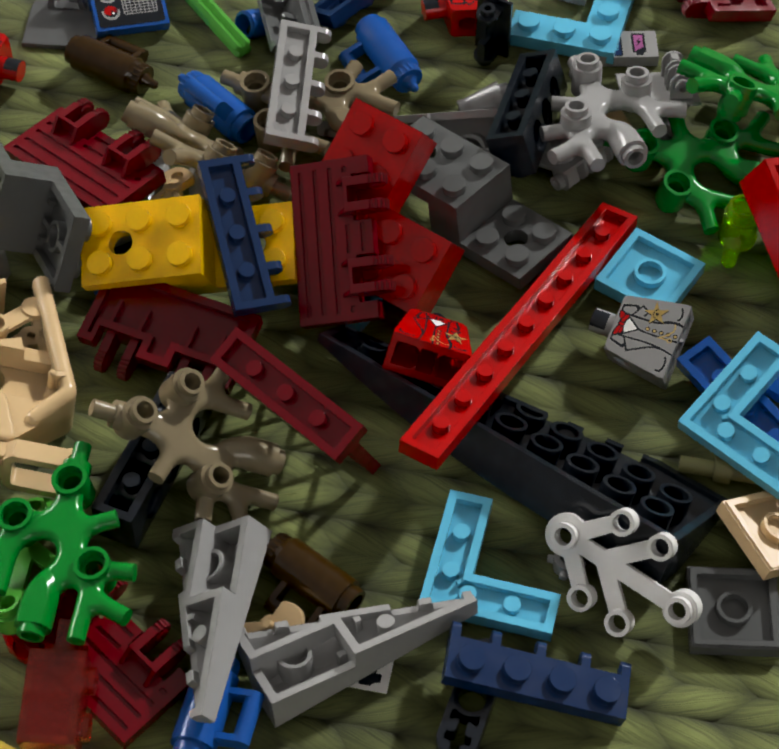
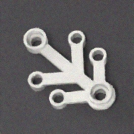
[545,507,703,637]

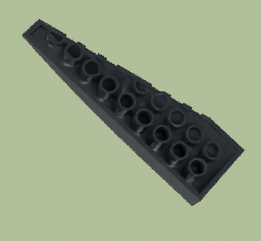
[317,324,728,584]

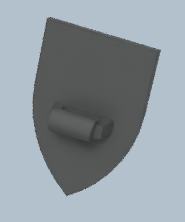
[22,0,98,50]

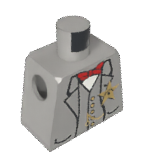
[589,296,694,390]

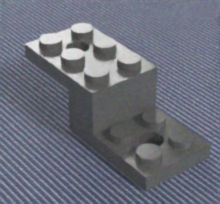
[410,116,573,290]
[0,142,92,293]

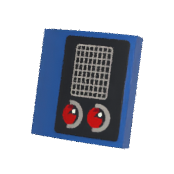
[88,0,170,38]

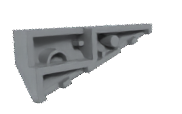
[172,515,272,724]

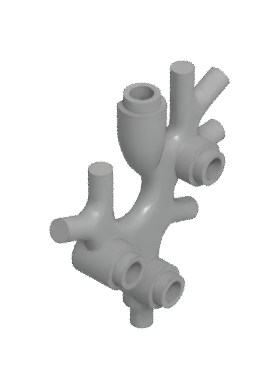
[539,52,687,172]

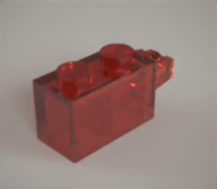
[16,618,98,749]

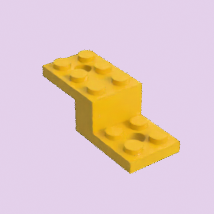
[81,194,298,295]

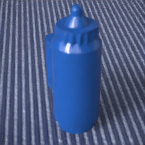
[338,14,422,93]
[178,70,256,143]
[170,657,264,749]

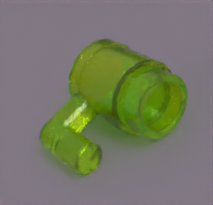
[718,194,758,268]

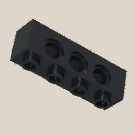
[486,49,568,178]
[91,371,212,549]

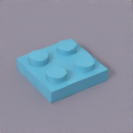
[593,227,706,303]

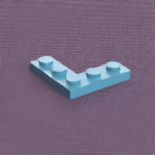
[510,0,634,64]
[678,331,779,500]
[419,489,561,642]

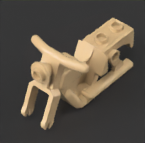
[0,276,77,498]

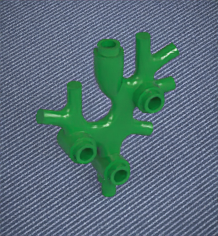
[676,45,779,122]
[603,107,779,235]
[0,441,137,645]

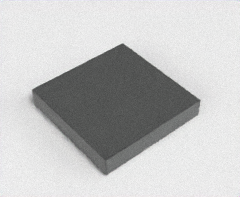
[685,566,779,657]

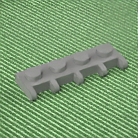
[263,19,332,153]

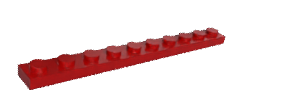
[398,202,638,470]

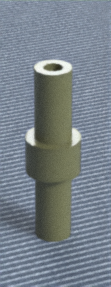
[678,455,757,485]

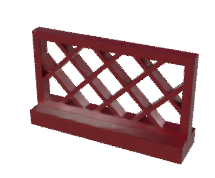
[209,326,381,475]

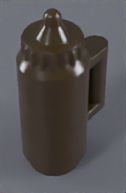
[64,35,159,95]
[263,533,365,624]

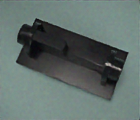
[474,0,513,66]

